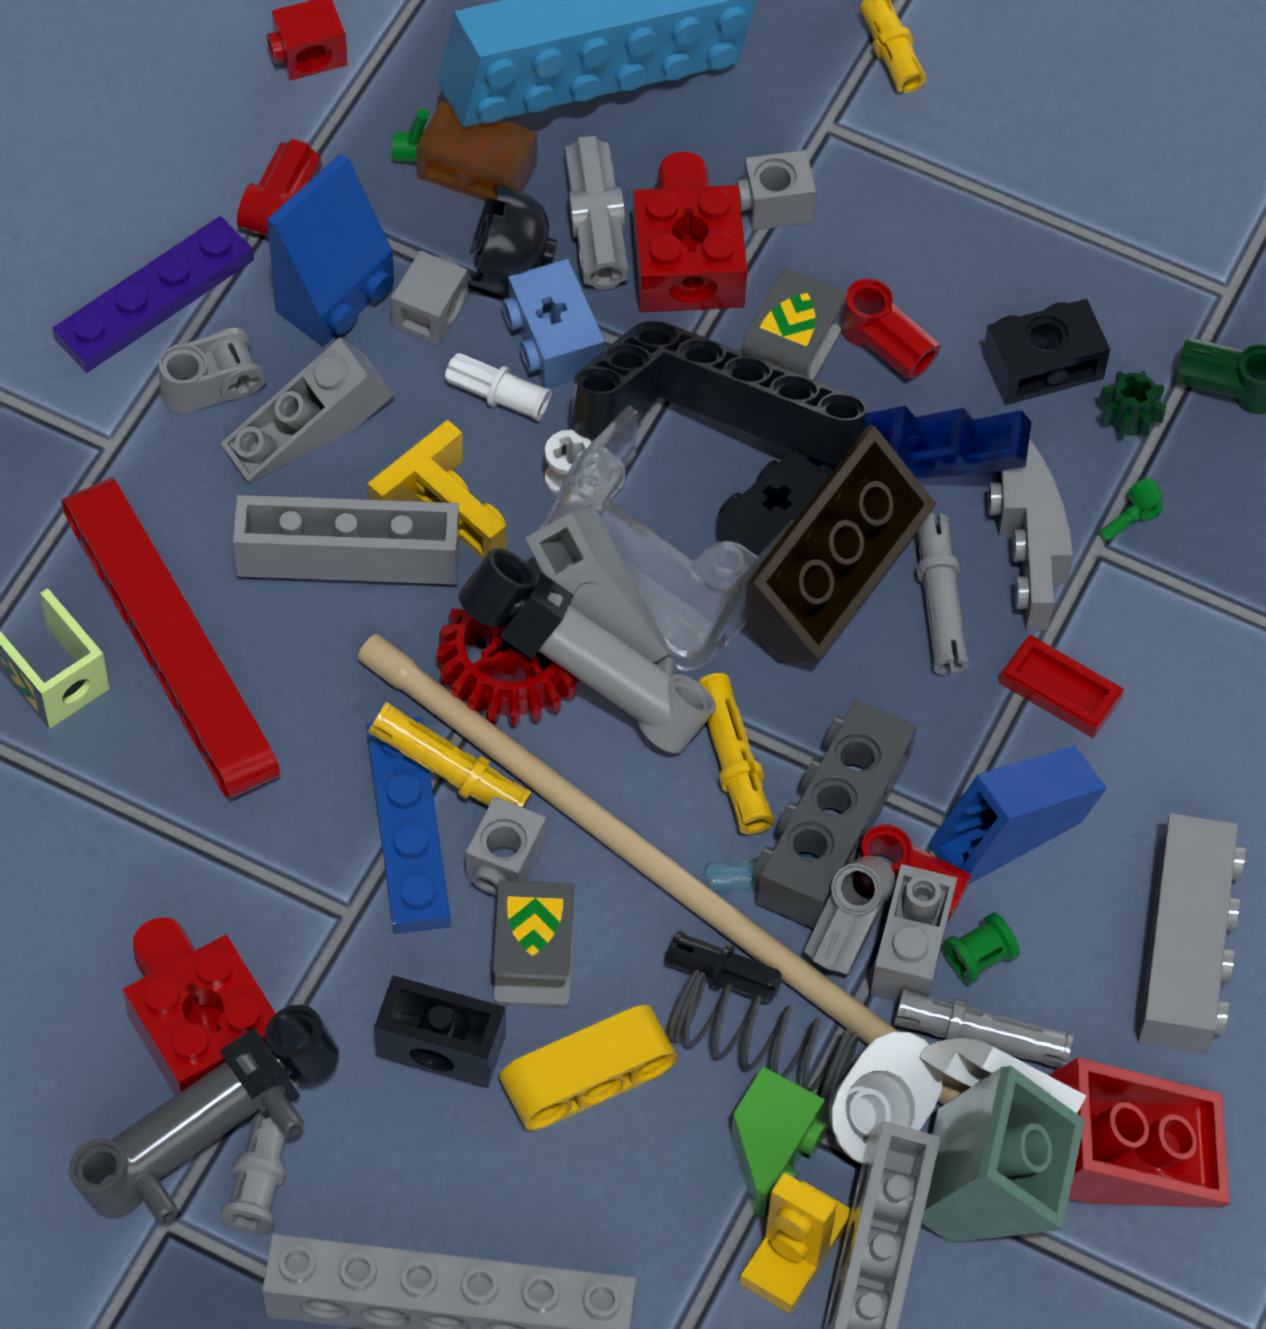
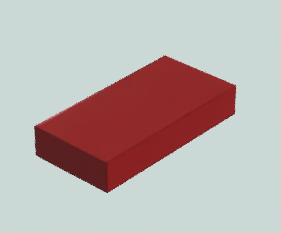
[999,634,1124,739]

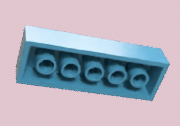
[438,0,757,127]

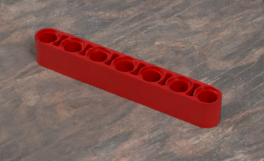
[61,477,280,800]

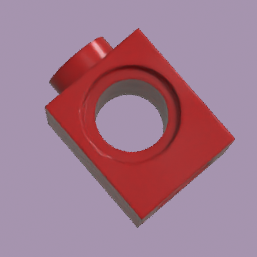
[266,0,348,81]

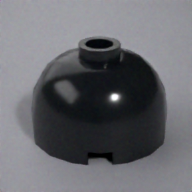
[467,184,557,292]

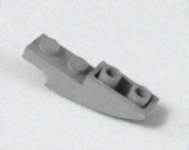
[985,415,1073,631]

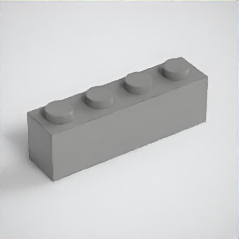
[233,495,460,585]
[1138,813,1246,1054]

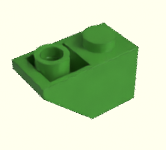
[731,1066,828,1218]

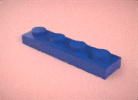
[366,716,451,934]

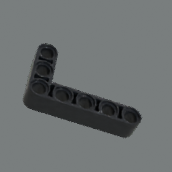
[571,321,867,465]

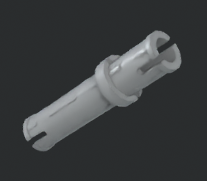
[916,513,969,675]
[894,989,1074,1069]

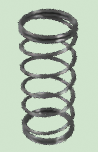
[669,969,859,1103]

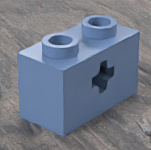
[502,259,605,388]

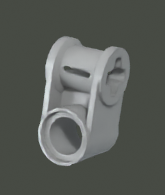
[158,328,266,414]

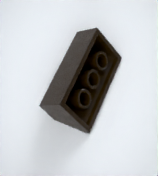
[746,425,937,663]

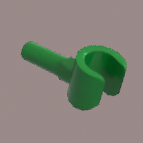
[392,109,430,163]
[1098,478,1163,543]

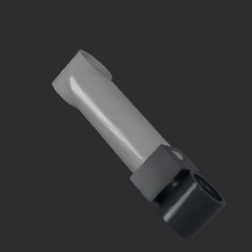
[458,548,716,753]

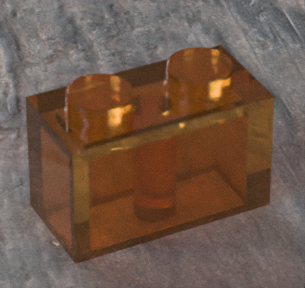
[416,101,537,201]

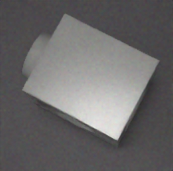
[735,150,816,231]
[391,250,468,347]
[465,796,546,895]

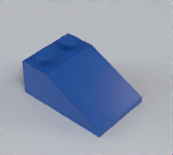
[267,153,394,347]

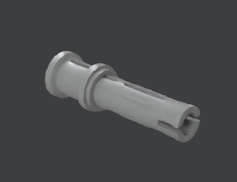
[220,1078,300,1234]

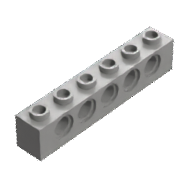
[262,1234,636,1329]

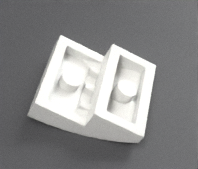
[920,1038,1086,1113]

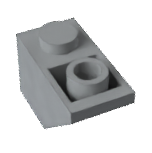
[870,864,957,1002]

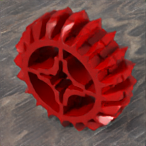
[437,608,582,728]

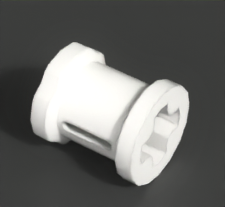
[545,430,594,500]

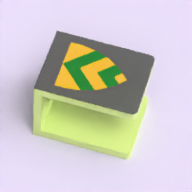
[0,588,110,729]

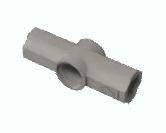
[565,136,628,290]

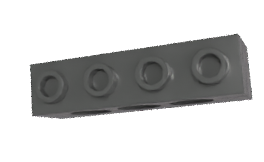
[753,699,917,929]

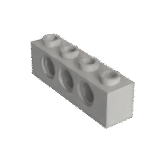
[824,1121,941,1329]

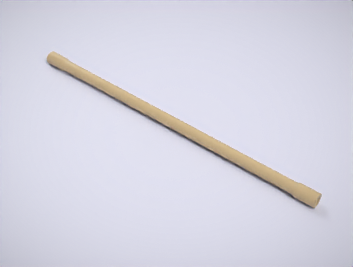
[358,633,971,1105]

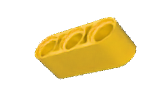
[499,1004,678,1131]

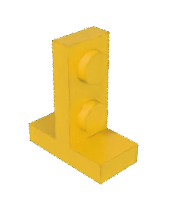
[367,419,507,560]
[739,1172,851,1315]

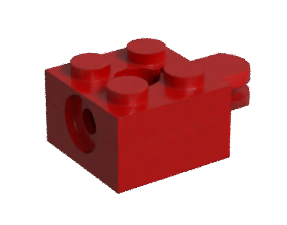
[632,151,747,313]
[122,917,276,1096]

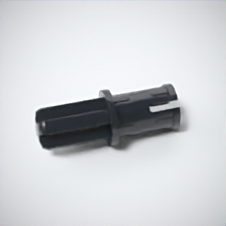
[665,931,782,1002]

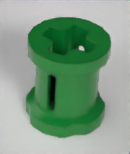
[942,912,1020,986]

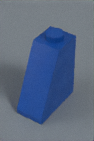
[929,745,1107,885]

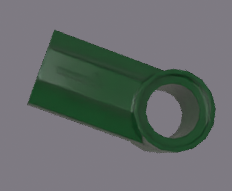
[1175,337,1266,414]

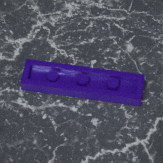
[52,215,254,373]

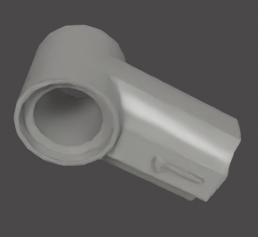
[804,855,896,975]

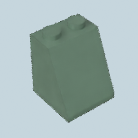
[922,1066,1085,1243]

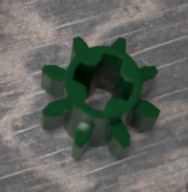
[1099,371,1167,438]

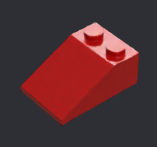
[1048,1057,1230,1208]

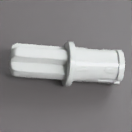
[445,353,552,422]

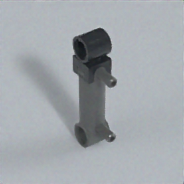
[69,1004,339,1223]

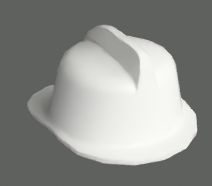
[828,1032,943,1164]

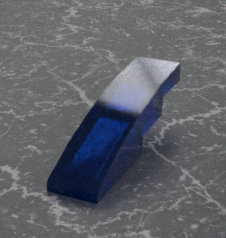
[806,406,1032,479]

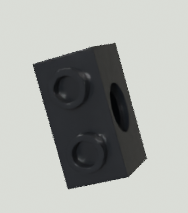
[982,299,1110,406]
[374,975,506,1087]

